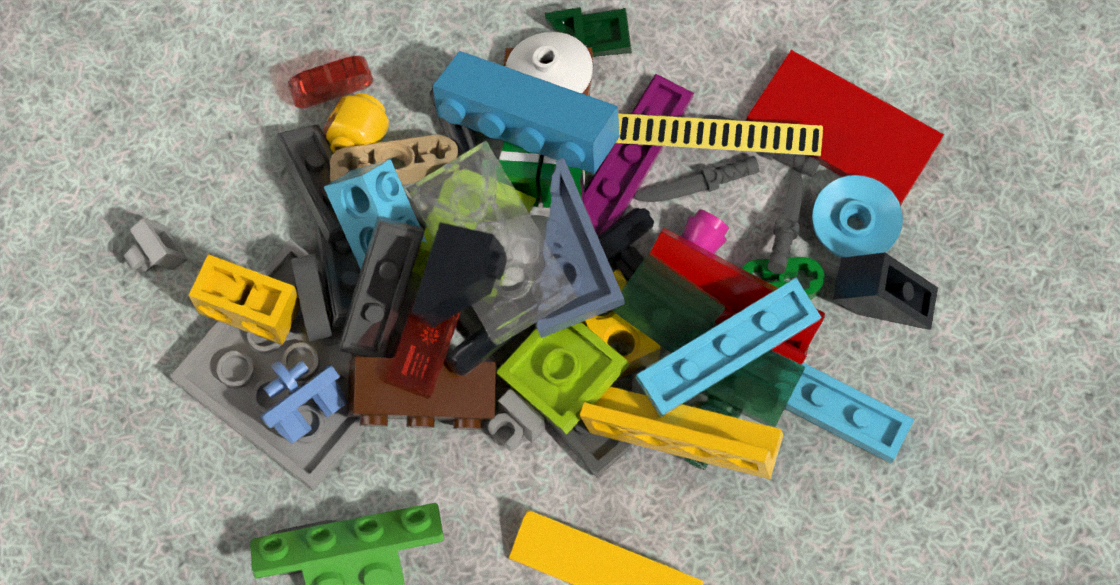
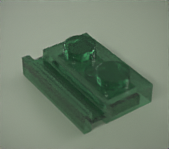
[612,251,725,353]
[701,350,805,428]

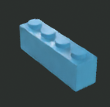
[433,51,619,174]

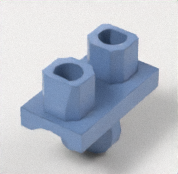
[259,360,347,444]

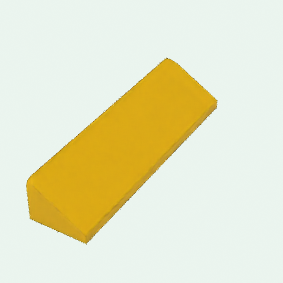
[509,510,704,585]

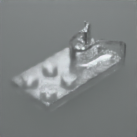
[406,141,578,346]

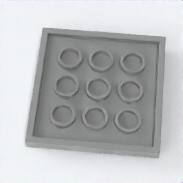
[170,239,405,491]

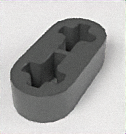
[291,254,333,342]

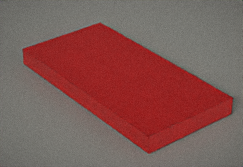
[746,50,944,206]

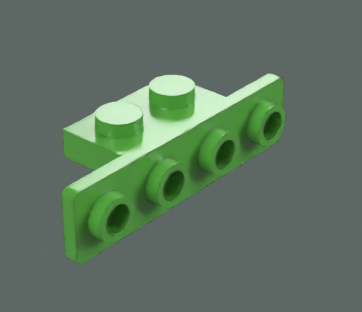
[250,503,444,585]

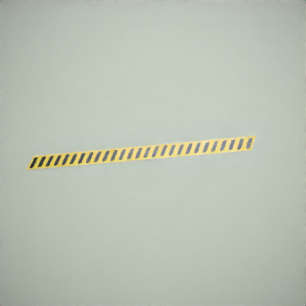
[479,113,823,156]

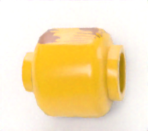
[324,93,389,153]

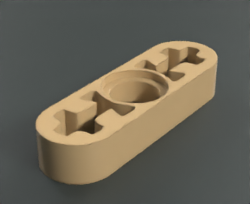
[330,135,458,185]

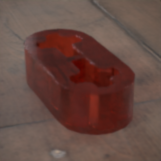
[288,56,373,108]

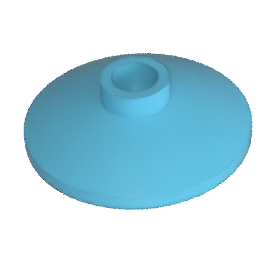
[812,175,903,258]

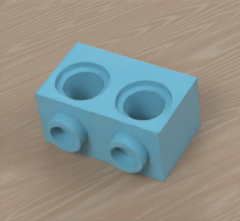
[324,159,427,269]

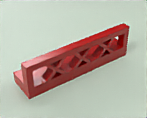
[635,227,825,367]

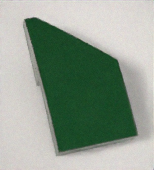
[545,7,632,57]

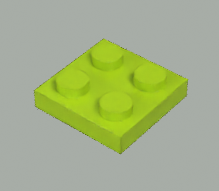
[496,322,629,435]

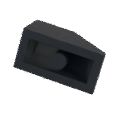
[411,222,507,328]
[833,252,938,330]

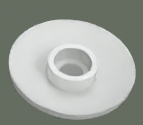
[505,32,593,93]

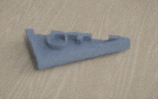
[536,158,625,338]

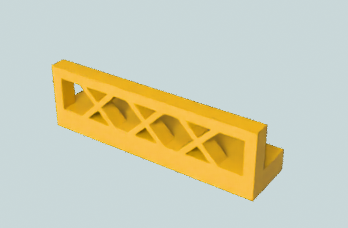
[580,386,783,479]

